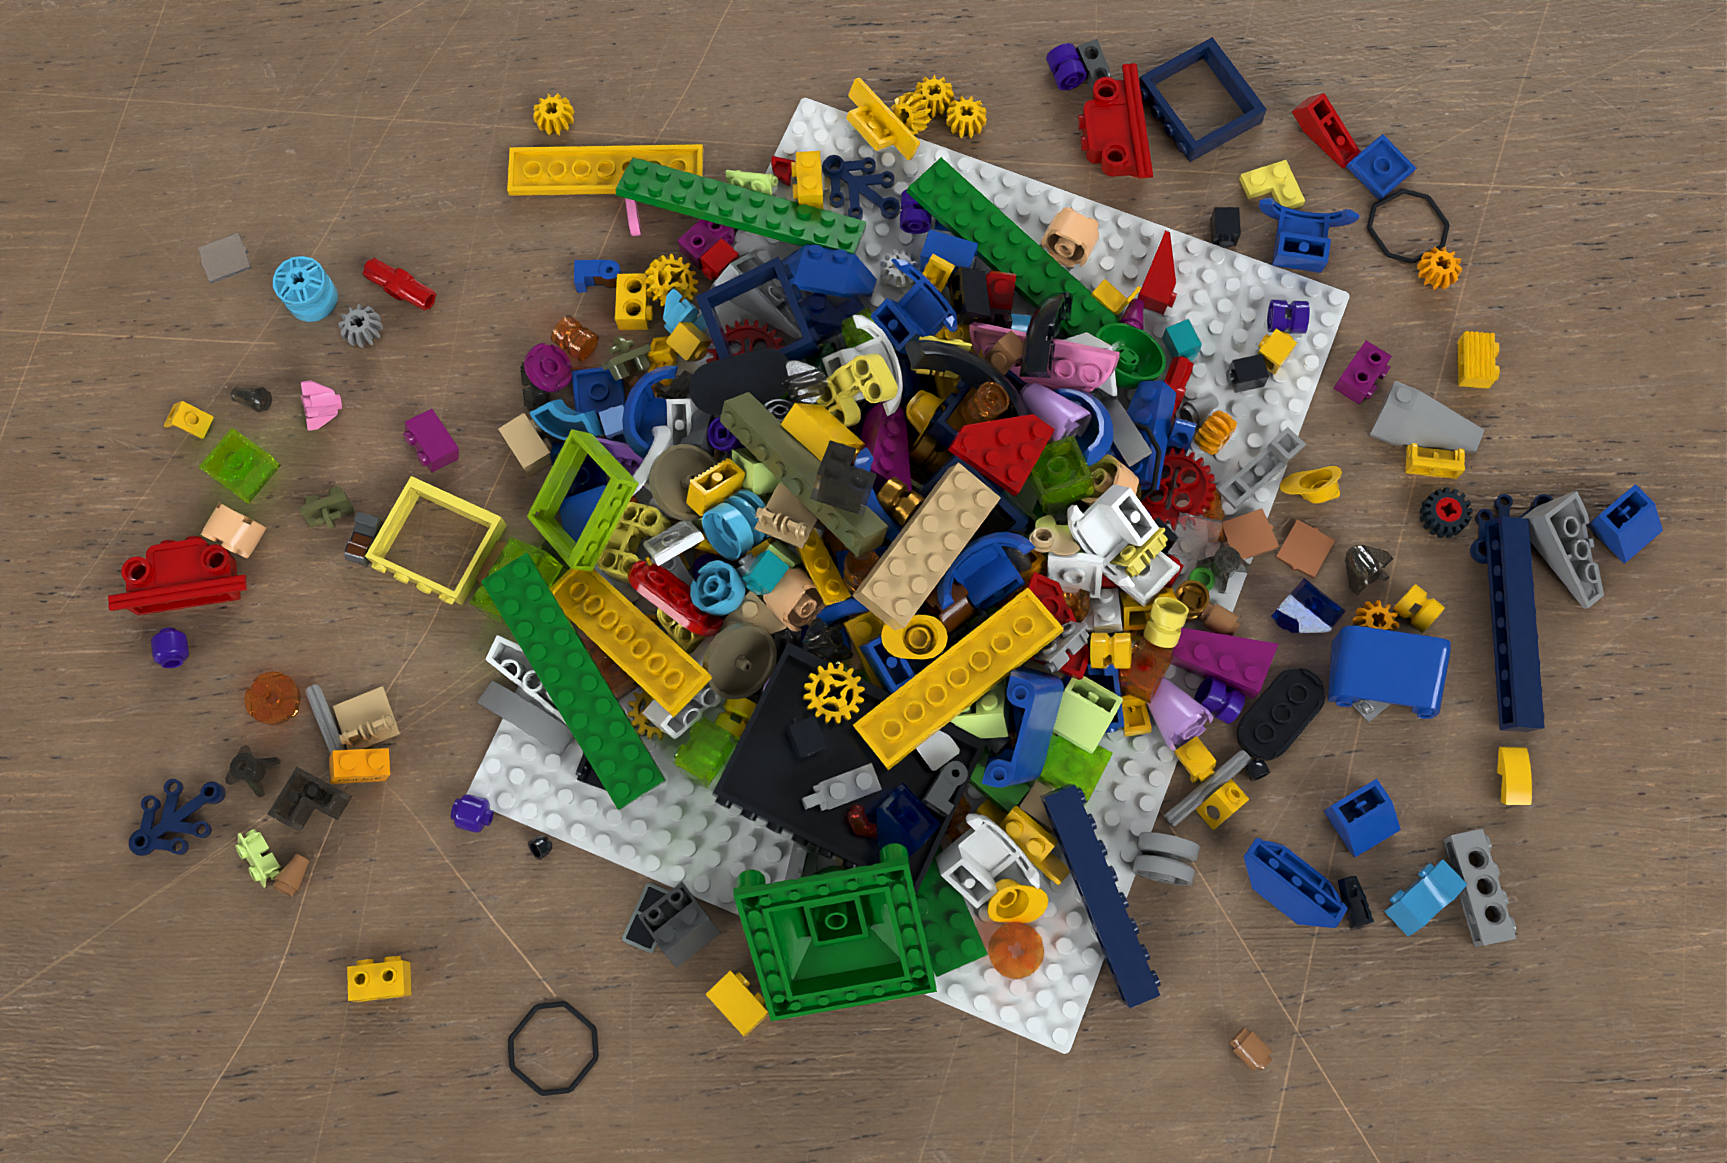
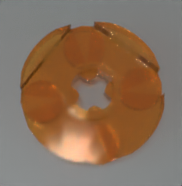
[244,671,301,725]
[988,922,1044,980]

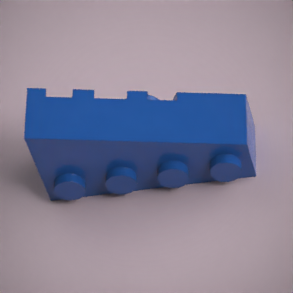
[1112,381,1176,490]

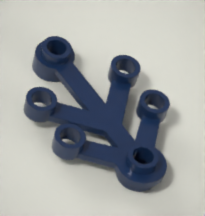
[822,155,900,220]
[1470,494,1553,564]
[129,779,226,856]

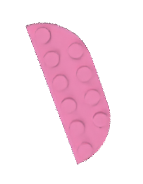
[970,322,1120,393]

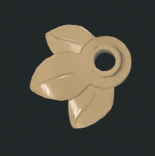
[1029,515,1080,556]

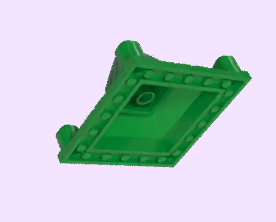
[733,843,937,1021]

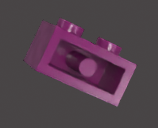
[677,219,735,270]
[1333,340,1392,405]
[403,408,459,473]

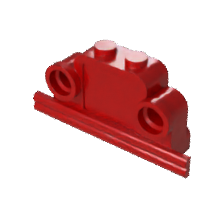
[1077,63,1153,179]
[108,536,247,616]

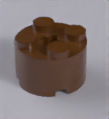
[917,582,976,636]

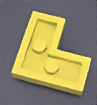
[1239,160,1305,209]

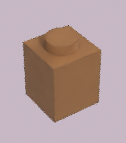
[983,331,1024,375]

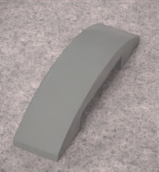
[1101,395,1152,467]
[1216,427,1306,509]
[477,681,574,756]

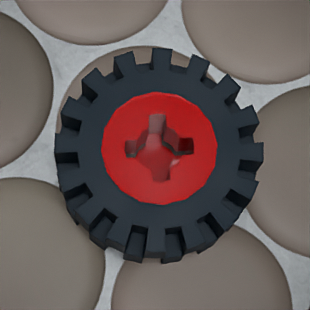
[1419,487,1473,538]

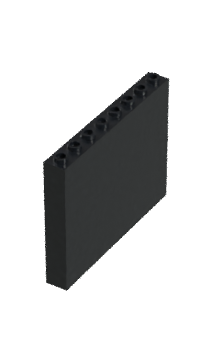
[712,642,987,894]

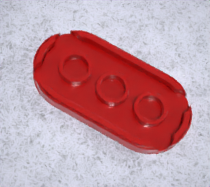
[628,561,723,636]

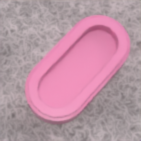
[625,198,641,236]

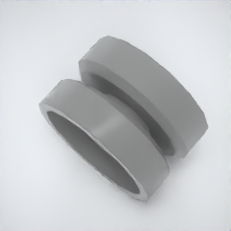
[1132,832,1200,886]

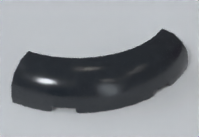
[1019,292,1073,378]
[905,340,1030,419]

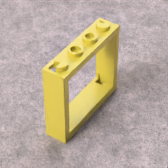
[365,476,507,605]

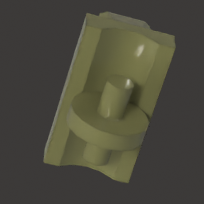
[601,336,651,381]
[299,486,355,529]

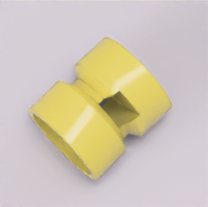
[1144,597,1189,648]

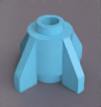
[663,288,707,333]

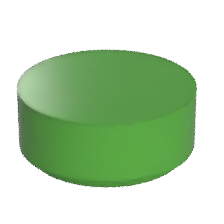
[1187,567,1215,592]

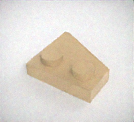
[718,591,788,635]

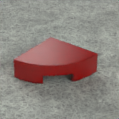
[771,156,796,186]

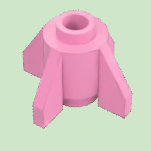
[300,380,342,431]

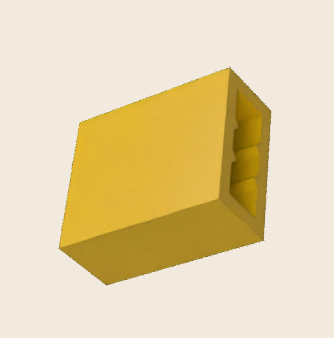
[780,403,865,465]

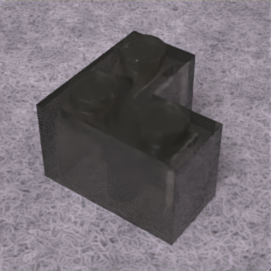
[810,440,877,516]
[267,767,352,832]

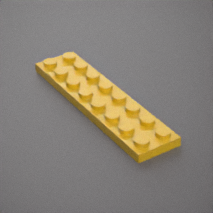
[507,144,704,196]
[550,568,713,718]
[853,588,1064,770]

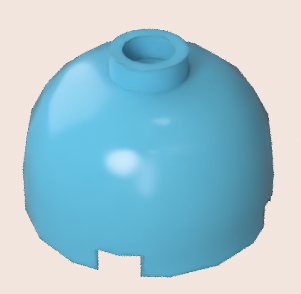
[690,560,746,616]

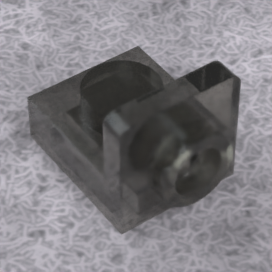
[654,370,692,399]

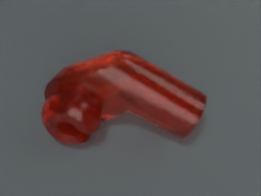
[848,804,884,840]

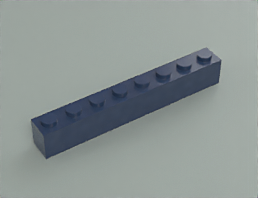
[1485,516,1545,732]
[1040,784,1161,1009]

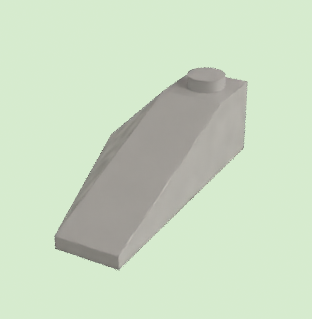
[713,251,803,340]
[1369,381,1485,453]
[1522,491,1604,609]

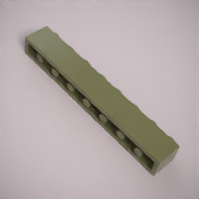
[720,392,888,557]

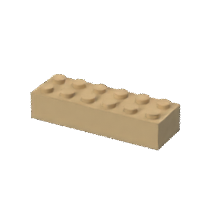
[852,462,1001,631]

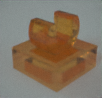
[1064,588,1090,623]

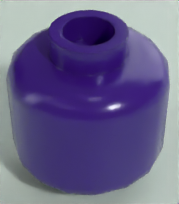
[151,627,189,668]
[451,794,494,833]

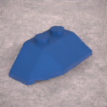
[775,244,877,298]
[1243,838,1348,928]

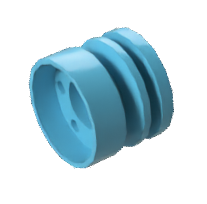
[273,256,338,322]
[702,489,770,560]

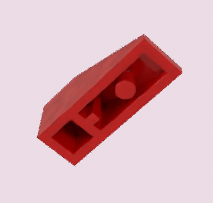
[1291,93,1361,169]
[1137,230,1177,315]

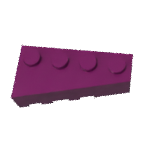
[850,401,912,496]
[1153,627,1278,699]

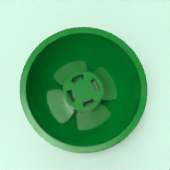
[1095,323,1166,389]

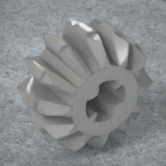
[338,304,383,348]

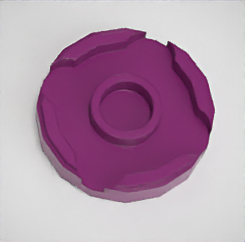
[524,343,572,392]

